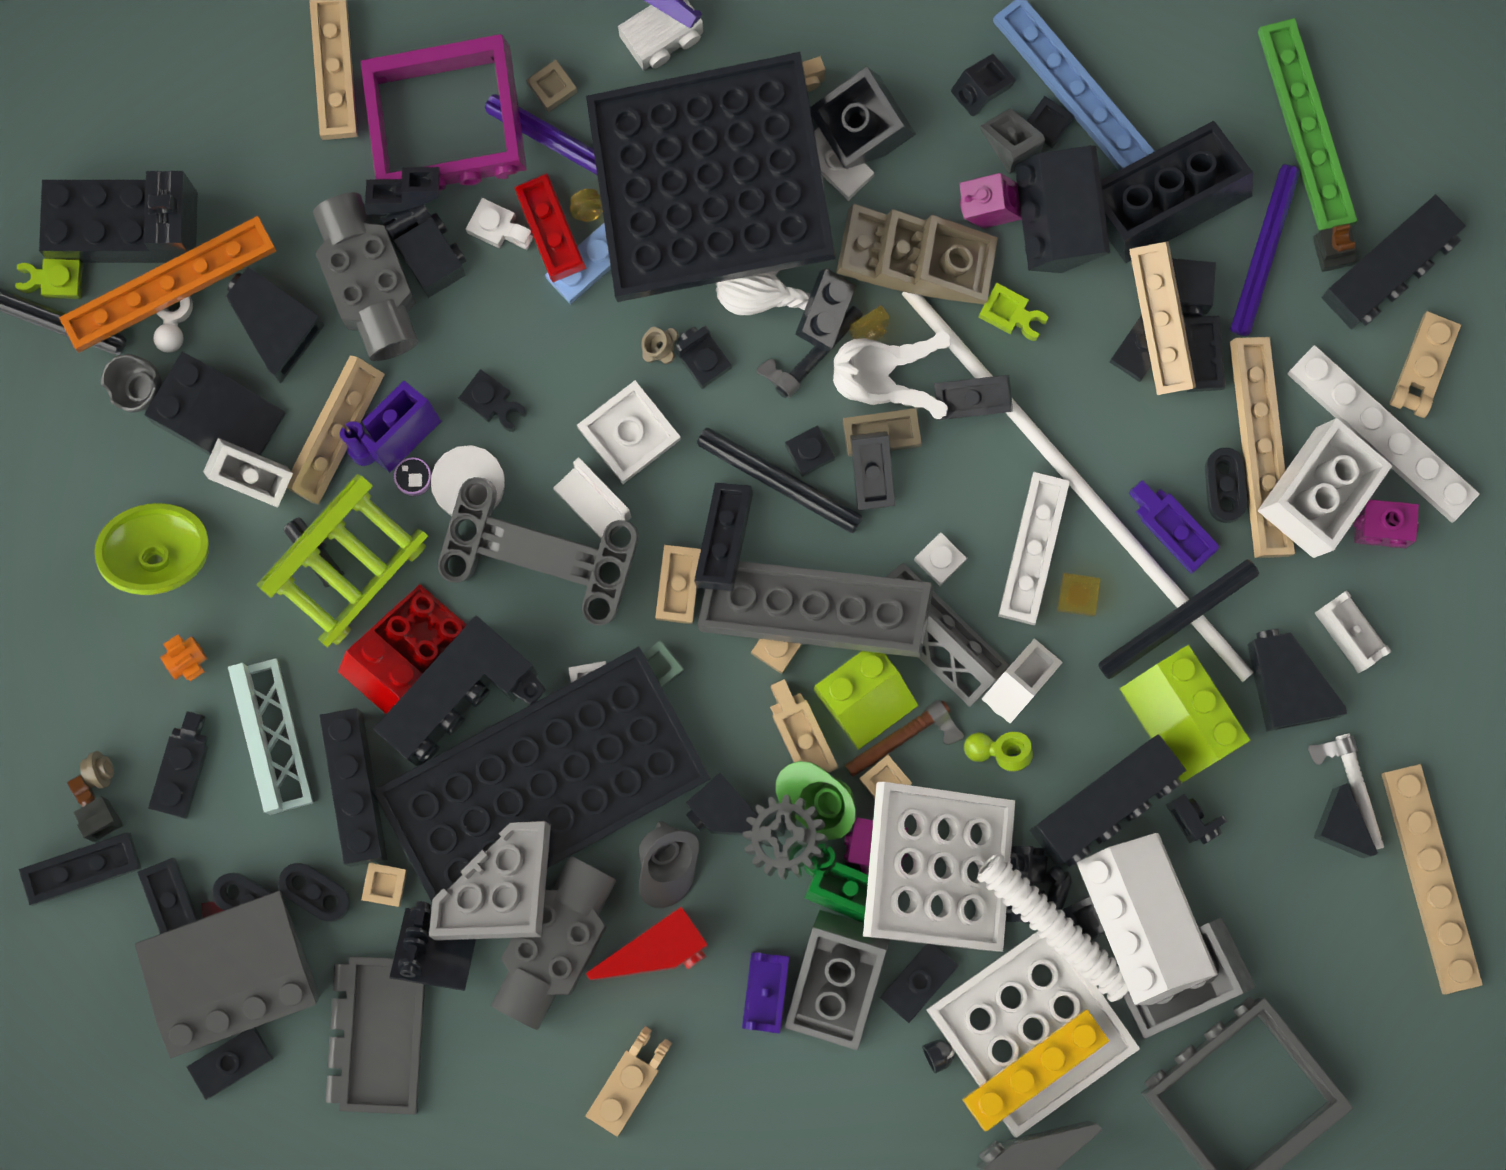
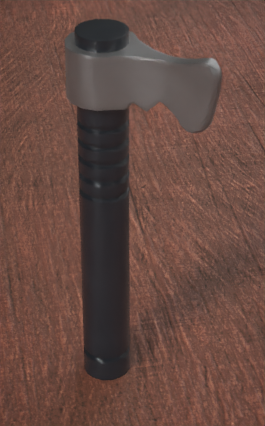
[756,306,863,398]

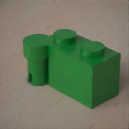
[804,844,868,923]

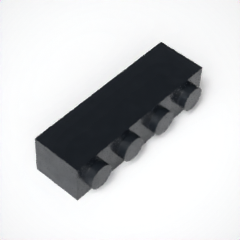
[1321,194,1466,330]
[319,708,387,867]

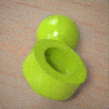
[964,732,1033,771]

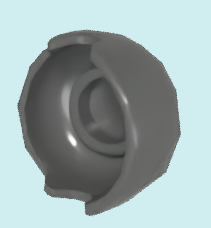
[101,354,161,413]

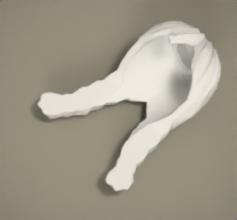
[715,270,810,315]
[833,331,951,419]

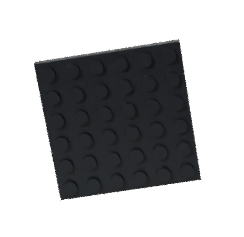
[586,52,836,302]

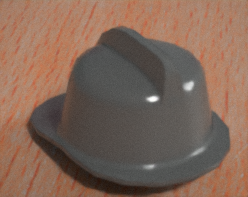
[639,821,699,908]

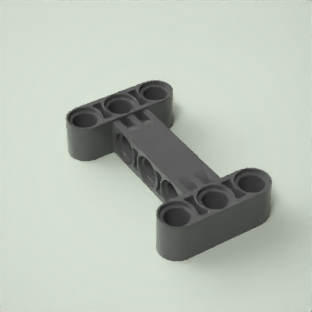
[438,477,639,626]

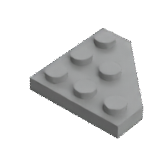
[429,821,551,940]

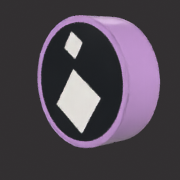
[394,457,432,496]

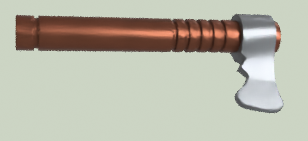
[845,699,964,777]

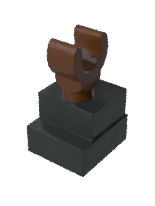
[1313,223,1357,272]
[67,775,123,842]

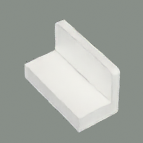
[553,457,631,539]

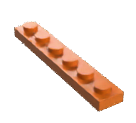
[59,216,277,353]

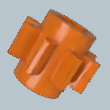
[160,634,208,681]

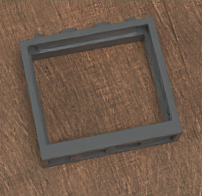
[1141,997,1353,1170]

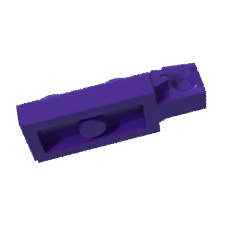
[1128,480,1220,574]

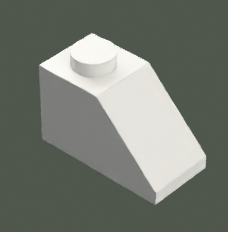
[982,638,1063,723]

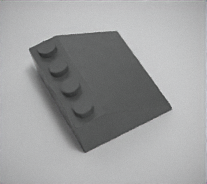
[135,890,320,1059]

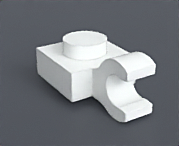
[466,198,534,250]

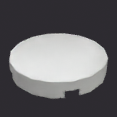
[431,445,505,520]

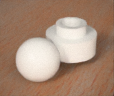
[154,296,193,353]

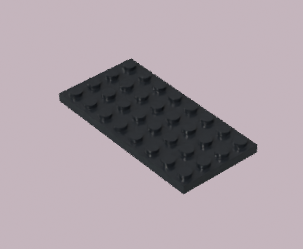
[373,646,711,902]

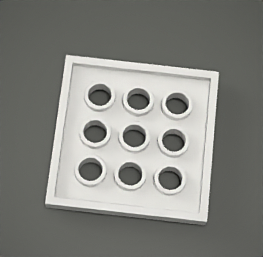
[863,782,1015,952]
[926,930,1140,1138]

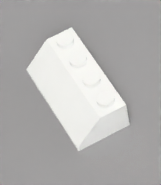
[1077,833,1218,1005]

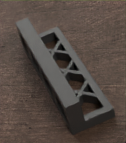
[886,563,1010,707]

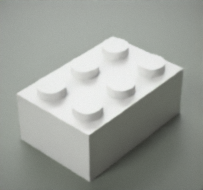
[1258,418,1392,558]

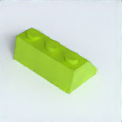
[1119,644,1250,782]

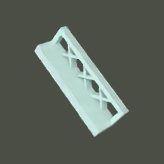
[228,658,314,815]

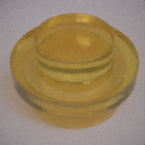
[569,189,603,222]

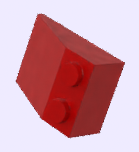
[586,906,709,981]

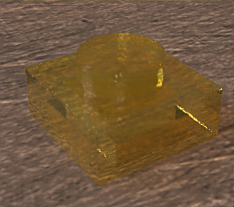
[850,305,890,341]
[1057,573,1101,617]

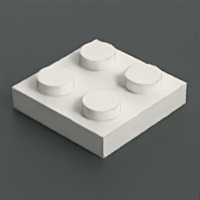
[577,380,681,484]

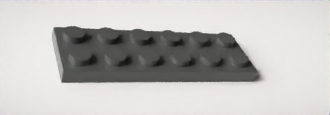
[698,561,933,658]

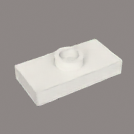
[815,127,874,201]

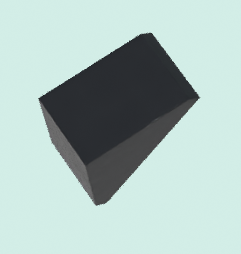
[1314,783,1378,858]

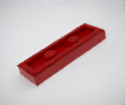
[514,173,587,283]

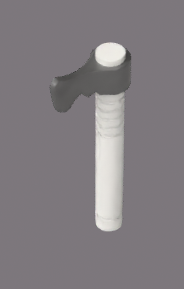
[1308,733,1384,850]

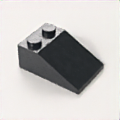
[144,351,286,455]

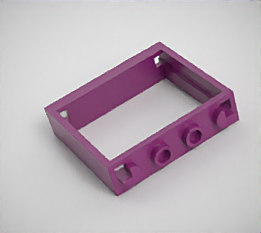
[361,34,527,191]

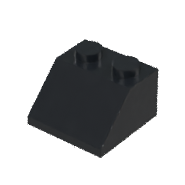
[810,67,916,169]

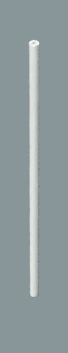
[902,292,1254,682]

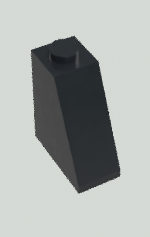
[226,267,324,383]
[1247,629,1347,732]

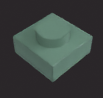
[644,640,685,689]

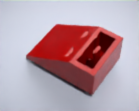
[338,584,467,714]

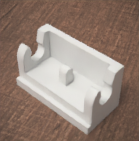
[1315,590,1391,674]

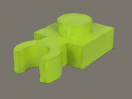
[15,259,83,299]
[978,283,1049,341]

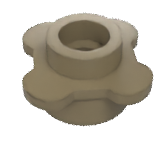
[641,327,679,364]

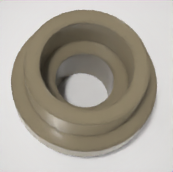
[80,751,114,789]

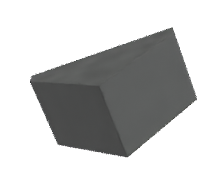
[980,108,1045,174]

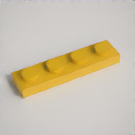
[962,1009,1110,1131]

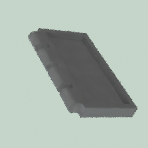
[325,957,425,1115]

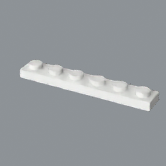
[1287,345,1480,523]

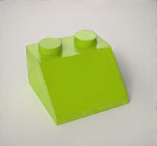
[814,651,918,750]

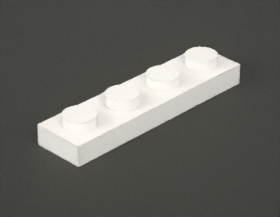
[998,472,1070,625]

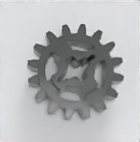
[743,795,828,880]

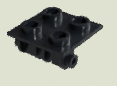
[389,901,476,991]

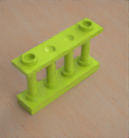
[256,474,428,648]

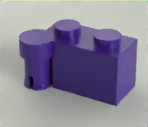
[340,381,442,473]

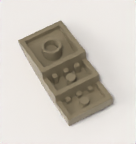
[836,204,998,304]

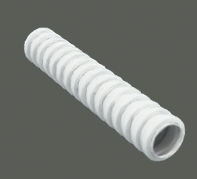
[977,854,1129,1002]

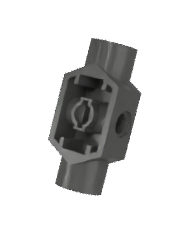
[313,192,419,361]
[491,856,617,1030]

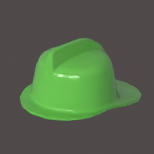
[776,761,856,840]

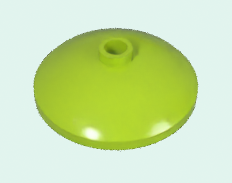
[94,503,209,595]

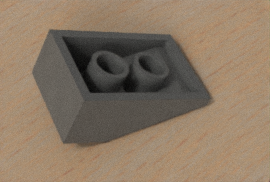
[785,910,890,1050]
[1124,917,1256,1039]
[976,1121,1102,1170]

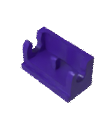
[742,952,789,1034]

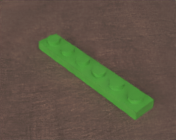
[1258,18,1357,231]

